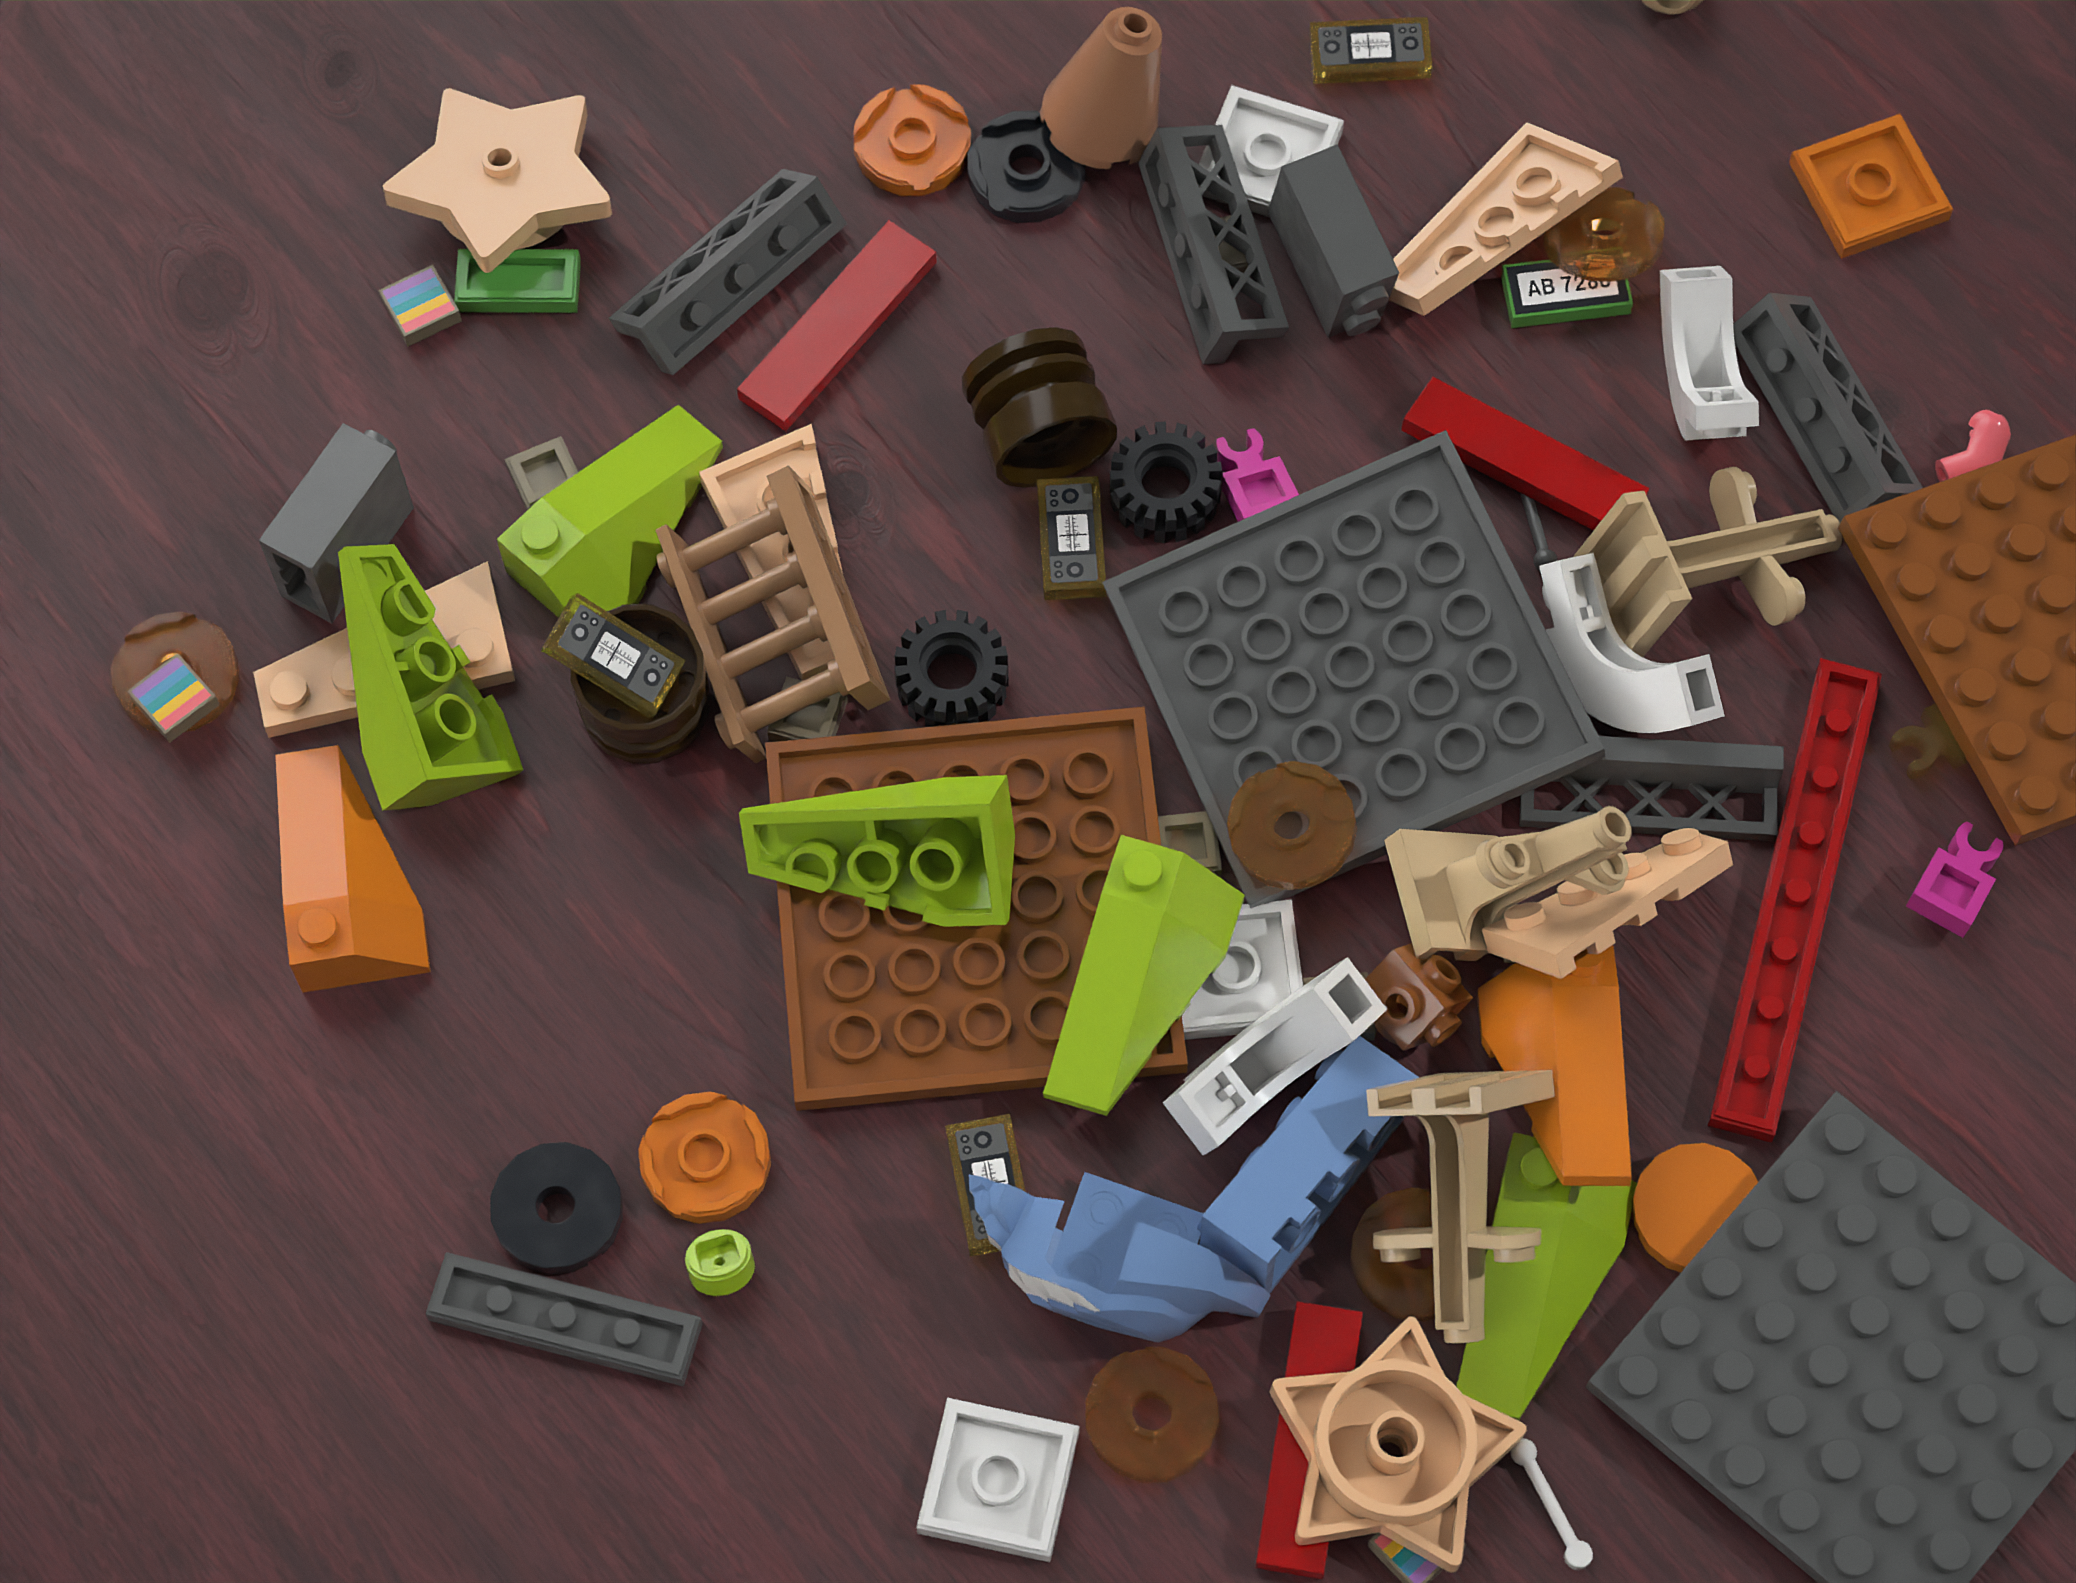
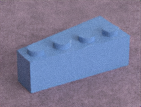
[1197,1036,1419,1294]

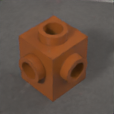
[1365,943,1473,1051]

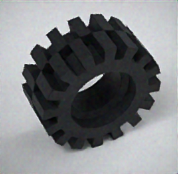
[1110,421,1222,543]
[894,610,1009,727]

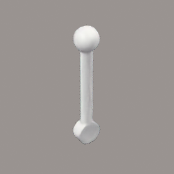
[1510,1439,1593,1570]

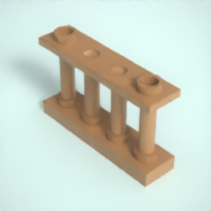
[655,465,891,763]

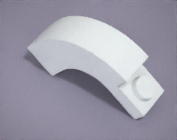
[1660,266,1759,441]
[1539,553,1725,733]
[1163,957,1387,1155]

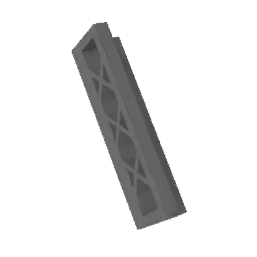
[1138,125,1289,365]
[608,169,847,375]
[1733,293,1923,523]
[1519,736,1784,841]

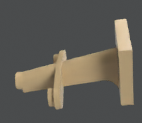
[1573,467,1843,657]
[1384,806,1632,963]
[1366,1070,1555,1343]

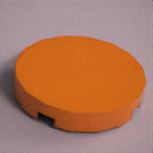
[854,85,971,196]
[638,1092,771,1224]
[1632,1143,1758,1273]

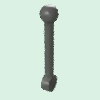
[1519,492,1558,571]

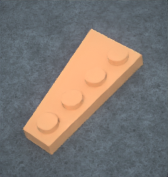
[1389,123,1623,316]
[699,424,843,681]
[253,561,515,738]
[1482,828,1733,979]

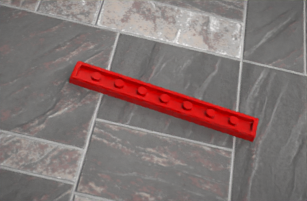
[1707,658,1882,1143]

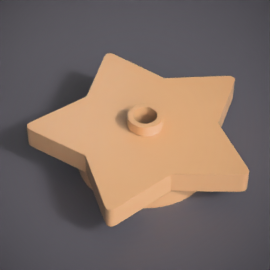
[383,88,612,273]
[1270,1316,1527,1573]

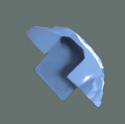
[969,1172,1271,1343]

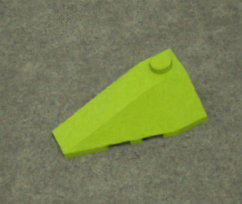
[338,544,524,811]
[1043,835,1245,1116]
[1456,1132,1637,1421]

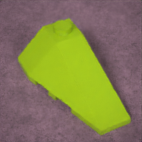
[497,405,723,625]
[739,775,1015,927]

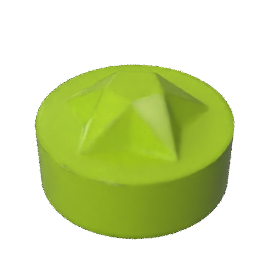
[685,1229,755,1296]

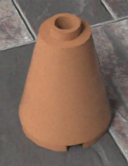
[1040,7,1162,169]

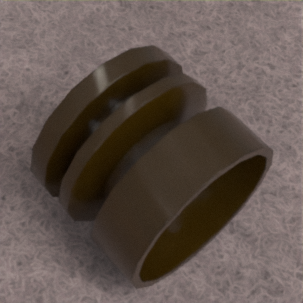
[961,327,1117,488]
[570,604,710,763]

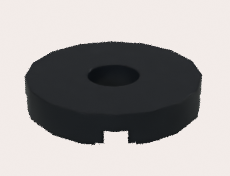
[968,110,1085,223]
[490,1142,623,1275]

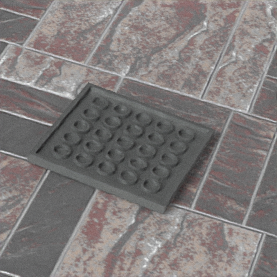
[1102,430,1605,909]
[1585,1091,2076,1583]

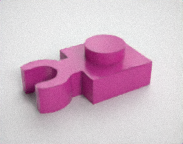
[1216,428,1299,522]
[1906,821,2003,938]

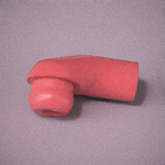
[1935,410,2011,482]

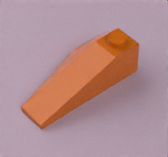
[275,745,431,993]
[1477,945,1632,1186]

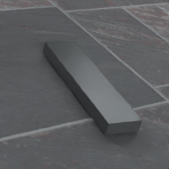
[426,1252,703,1386]

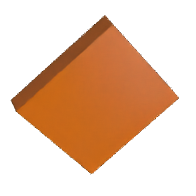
[1789,114,1953,259]

